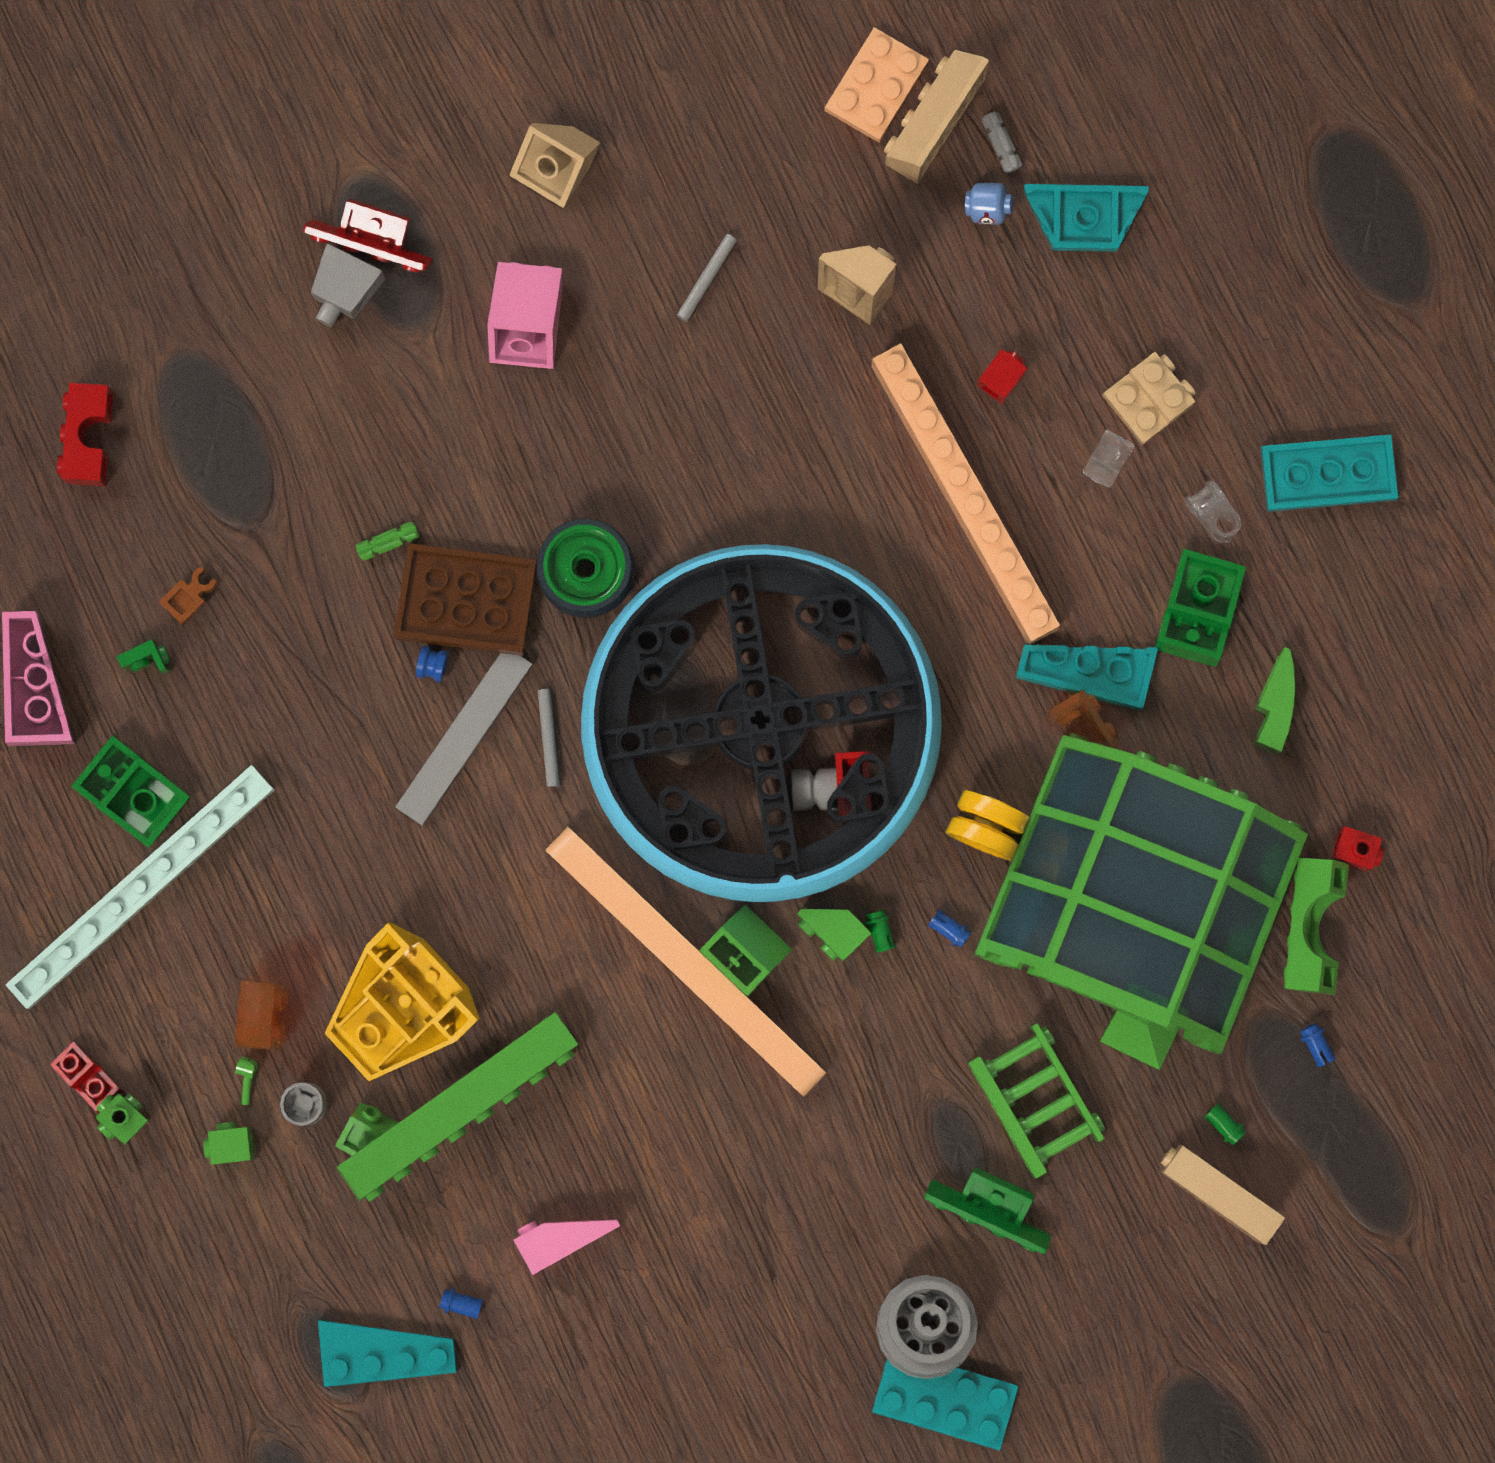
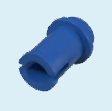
[928,909,972,948]
[1300,1023,1336,1067]
[439,1287,483,1320]

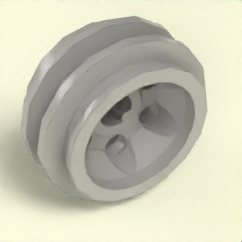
[876,1275,978,1379]

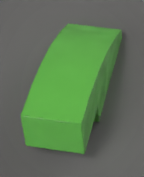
[1253,647,1295,755]

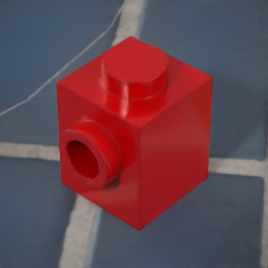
[977,349,1028,405]
[1330,826,1384,872]

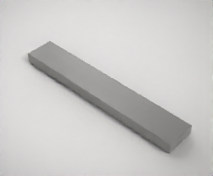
[395,653,533,826]

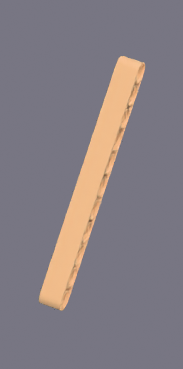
[545,826,826,1097]

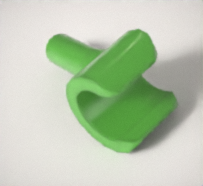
[235,1057,258,1105]

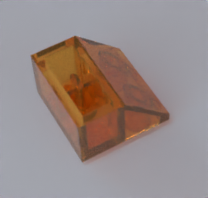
[235,981,289,1050]

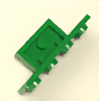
[924,1166,1051,1254]

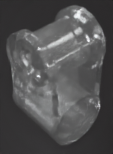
[1184,479,1241,543]

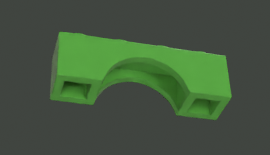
[1284,858,1349,995]

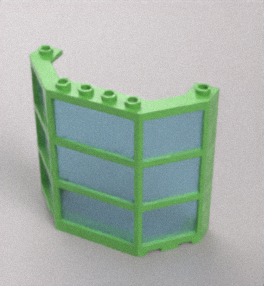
[973,733,1308,1055]

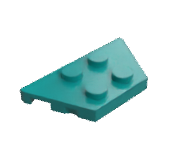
[1024,184,1149,252]

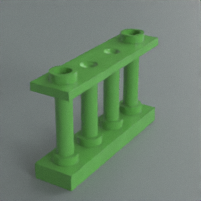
[967,1023,1105,1179]

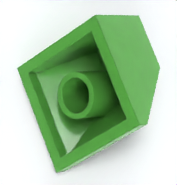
[1099,981,1187,1070]

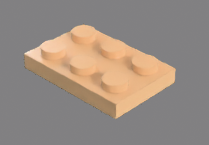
[824,27,929,143]

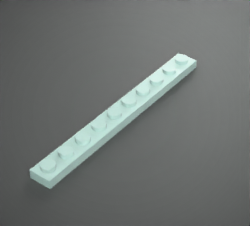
[6,765,274,1010]

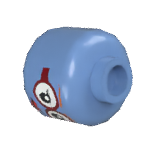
[965,183,1014,225]

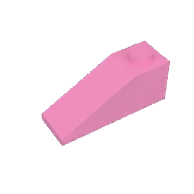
[514,1219,621,1275]

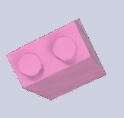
[487,262,563,369]

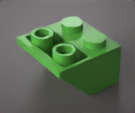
[699,905,793,997]

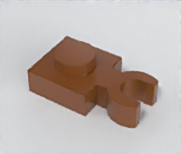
[159,567,218,626]

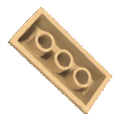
[884,50,989,185]
[817,245,896,325]

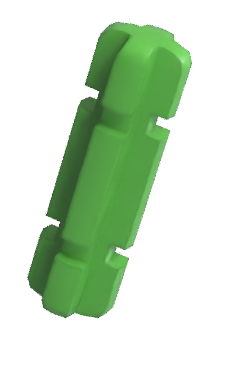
[356,522,419,561]

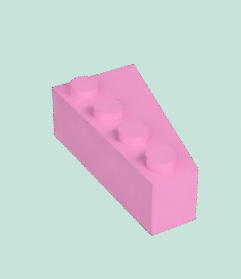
[2,611,75,746]

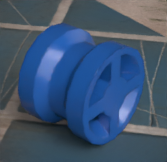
[416,646,449,683]

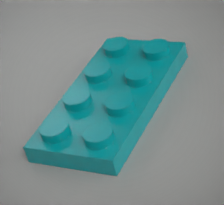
[1260,435,1398,512]
[872,1359,1018,1451]

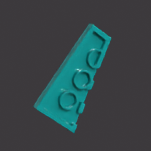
[1015,645,1158,712]
[318,1319,457,1387]

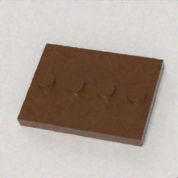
[393,543,537,656]

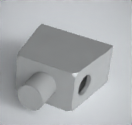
[311,244,385,328]

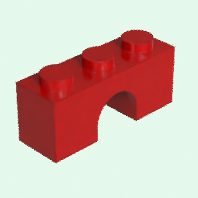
[57,383,114,486]

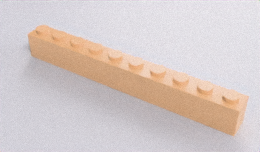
[871,343,1060,645]

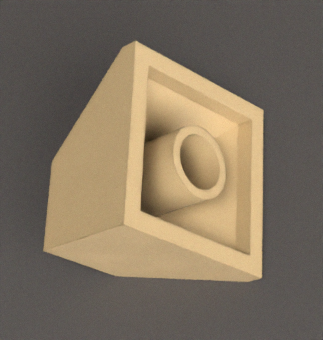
[509,123,600,208]

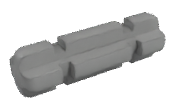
[982,111,1022,173]

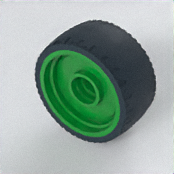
[536,519,634,618]

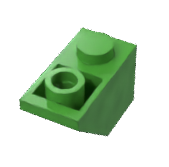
[797,909,871,962]

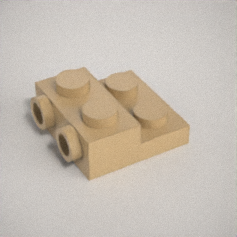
[1102,352,1196,445]

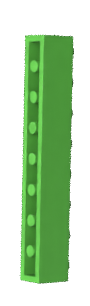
[337,1012,578,1202]

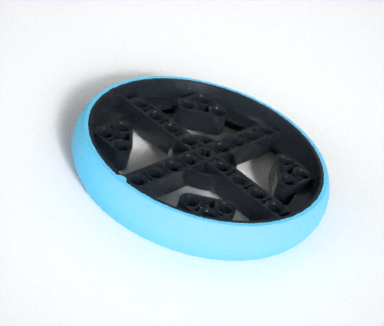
[581,544,942,902]

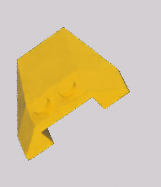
[325,922,480,1081]

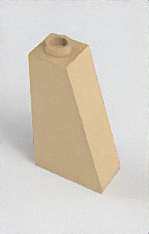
[1160,1145,1285,1245]

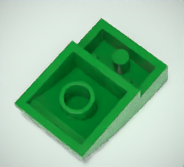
[1154,548,1246,667]
[71,735,190,848]

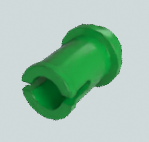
[864,909,896,953]
[1204,1103,1246,1145]

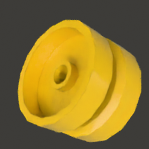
[946,790,1030,861]

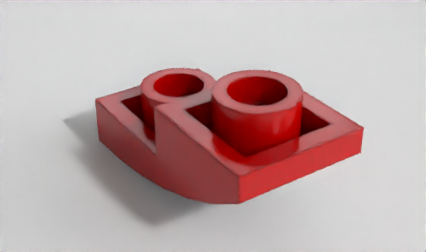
[50,1041,124,1113]

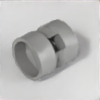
[791,768,838,812]
[280,1082,329,1126]

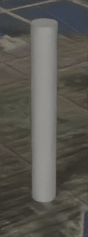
[676,234,737,322]
[538,689,560,787]

